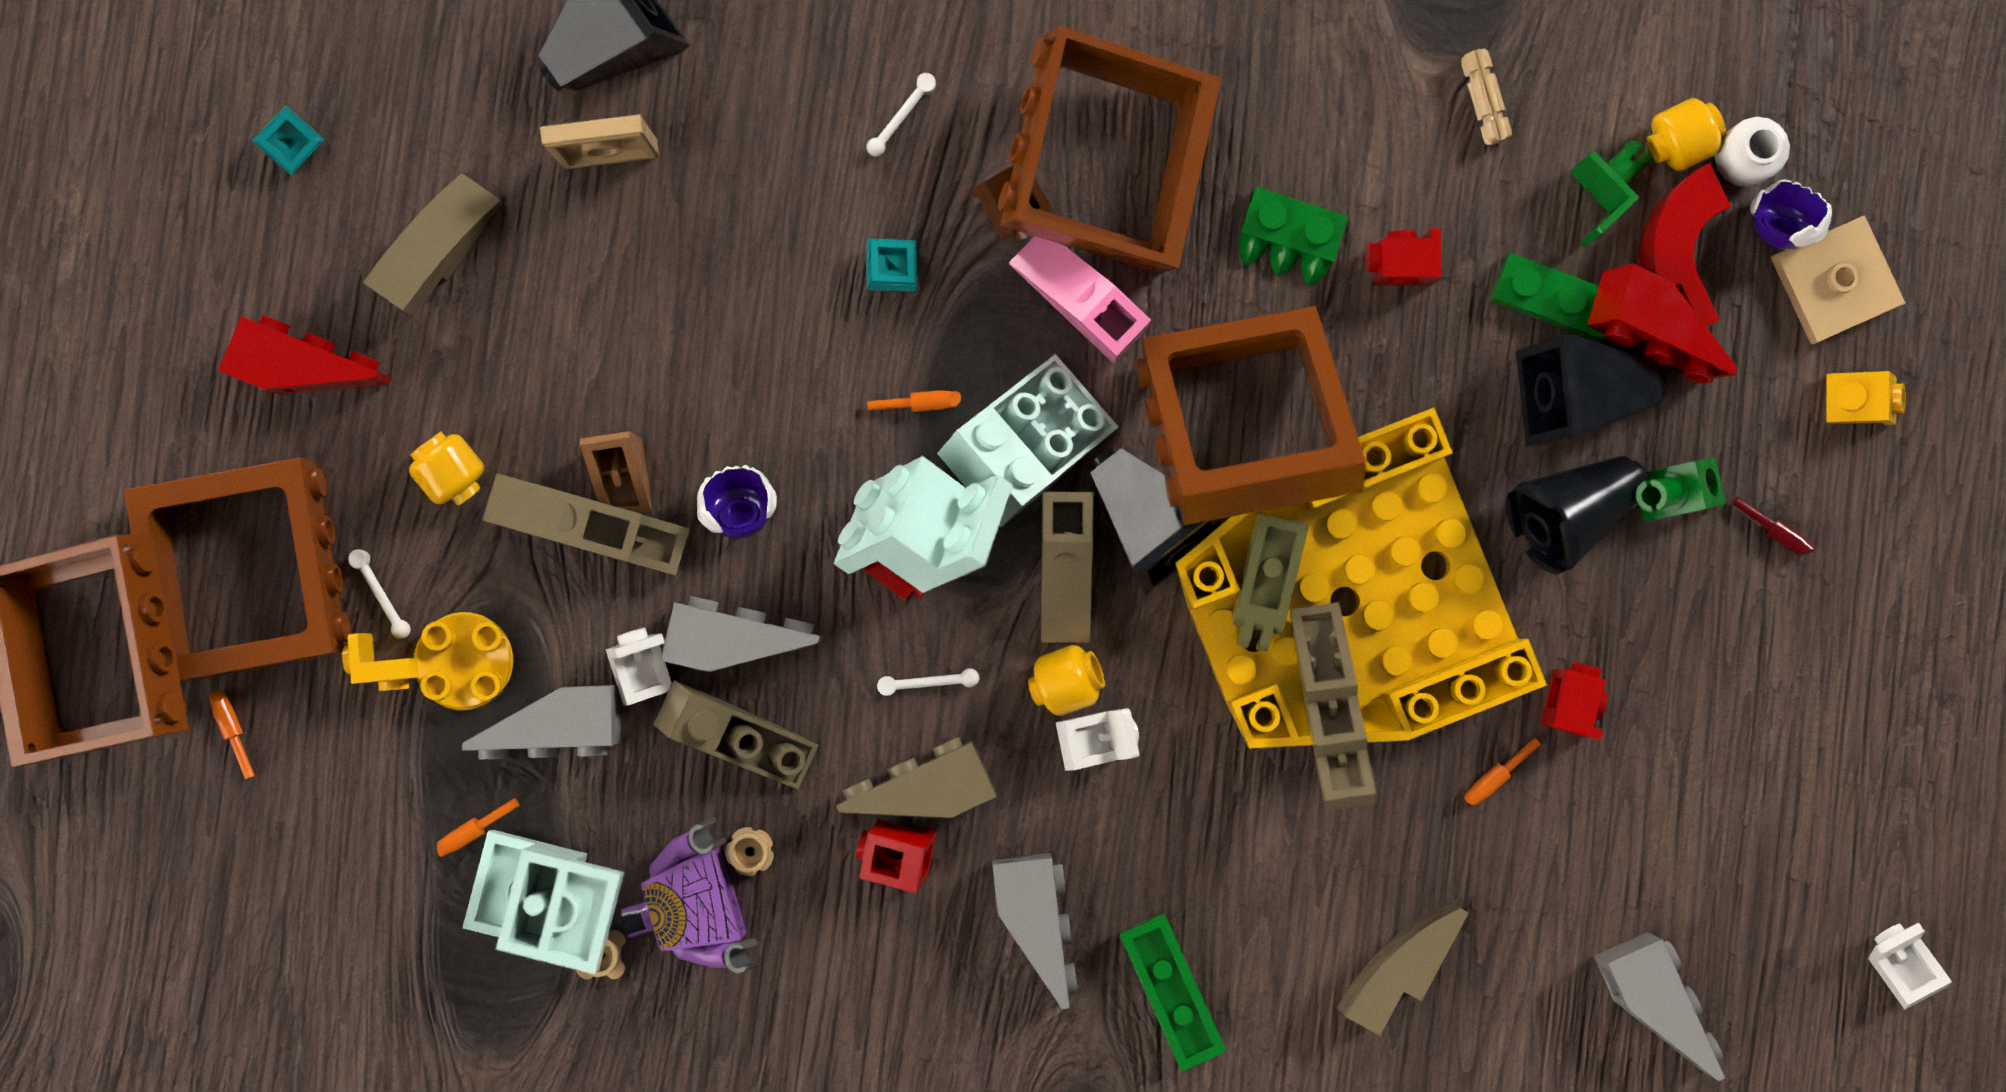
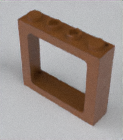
[998,25,1222,273]
[1135,306,1366,525]
[124,457,351,683]
[0,534,189,767]

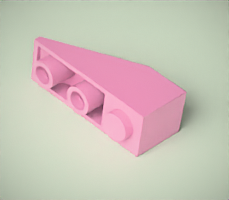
[1009,236,1151,364]

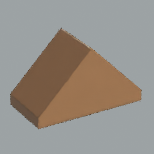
[580,431,652,514]

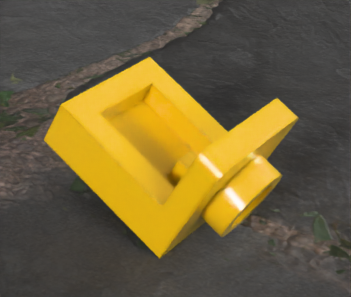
[1826,371,1906,425]
[342,633,418,691]

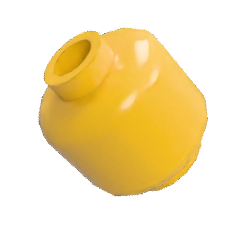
[1646,98,1727,171]
[409,431,484,506]
[1028,645,1105,716]

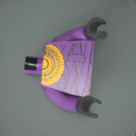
[621,817,760,974]

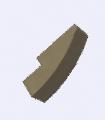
[363,173,503,317]
[1337,902,1469,1036]

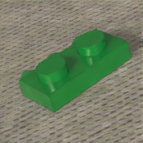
[1238,187,1349,287]

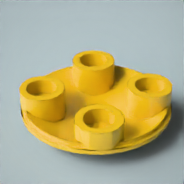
[414,612,513,710]

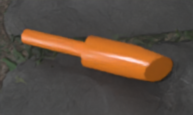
[867,390,961,412]
[209,690,255,780]
[1464,738,1541,805]
[437,798,520,857]

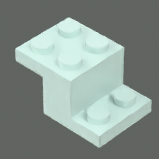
[834,456,1013,593]
[463,830,624,974]

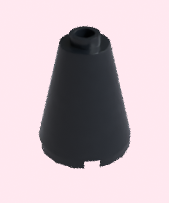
[1505,456,1648,575]

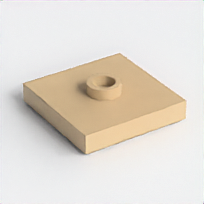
[540,114,659,169]
[1770,215,1905,345]

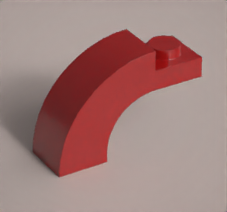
[1639,163,1731,326]

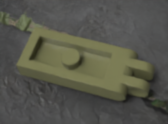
[1232,512,1309,652]

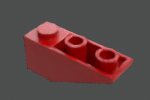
[1587,263,1738,384]
[218,314,392,395]

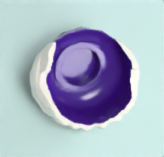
[1750,179,1832,249]
[697,465,777,539]

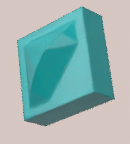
[252,105,325,175]
[866,238,917,292]

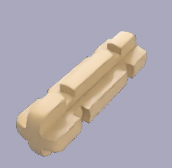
[1461,49,1512,145]

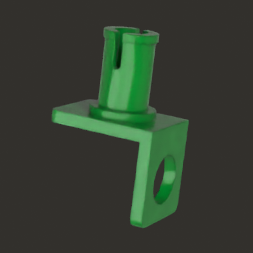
[1571,140,1652,247]
[1636,457,1726,521]

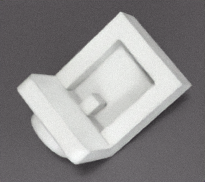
[605,627,672,706]
[1055,708,1139,771]
[1868,923,1952,1010]

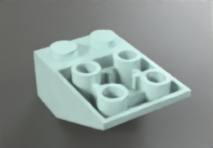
[937,354,1119,527]

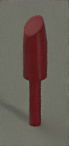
[1732,497,1817,556]

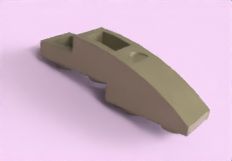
[482,473,690,576]

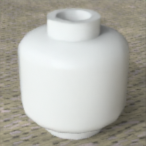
[1714,117,1790,187]

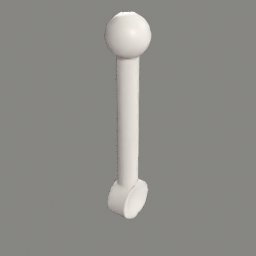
[866,73,936,157]
[348,549,411,639]
[877,668,979,696]

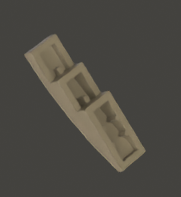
[1290,602,1376,811]

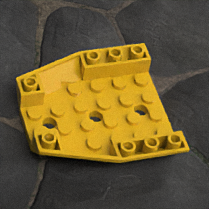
[1175,407,1547,749]

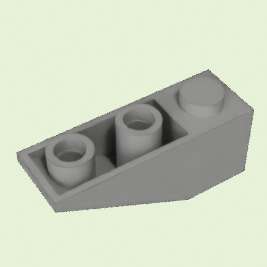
[660,596,824,672]
[462,685,621,759]
[992,853,1078,1009]
[1594,932,1725,1081]

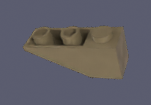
[1041,492,1093,643]
[653,680,819,789]
[836,736,997,818]

